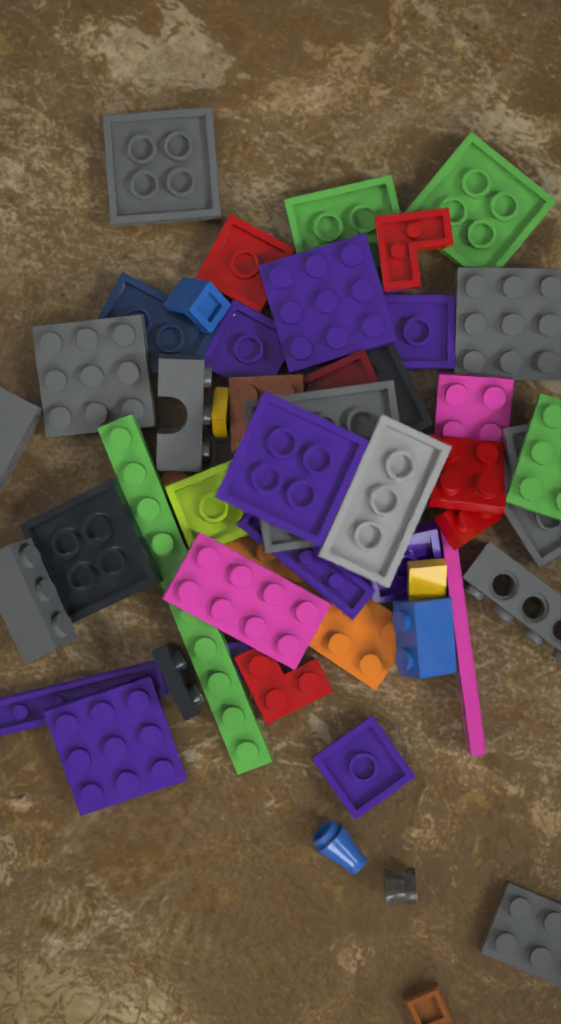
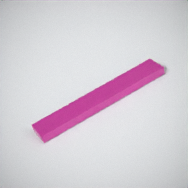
[438,531,486,756]

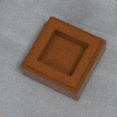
[403,982,453,1024]

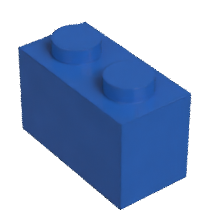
[392,597,457,679]

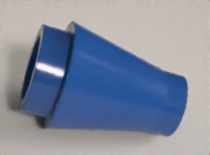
[312,819,367,875]

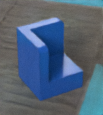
[164,277,231,334]

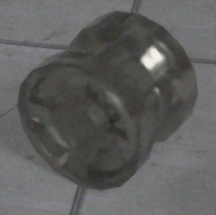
[383,867,416,906]

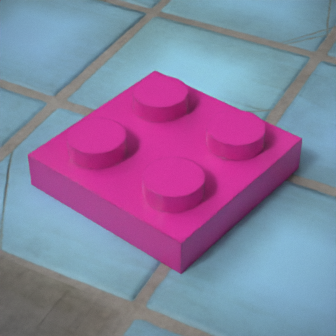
[433,372,514,452]

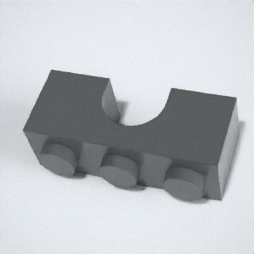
[156,354,212,472]

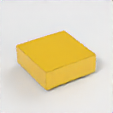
[211,387,230,438]
[407,558,447,600]

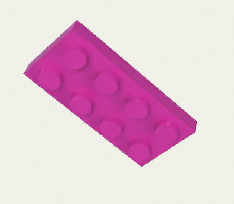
[162,531,331,670]

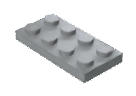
[317,414,451,588]

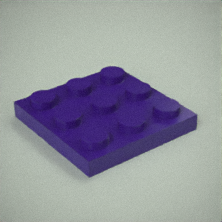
[258,233,397,374]
[214,391,370,547]
[43,673,187,816]

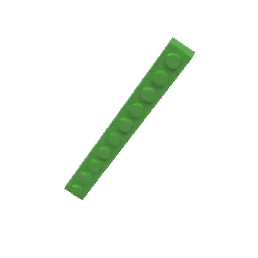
[97,414,273,775]

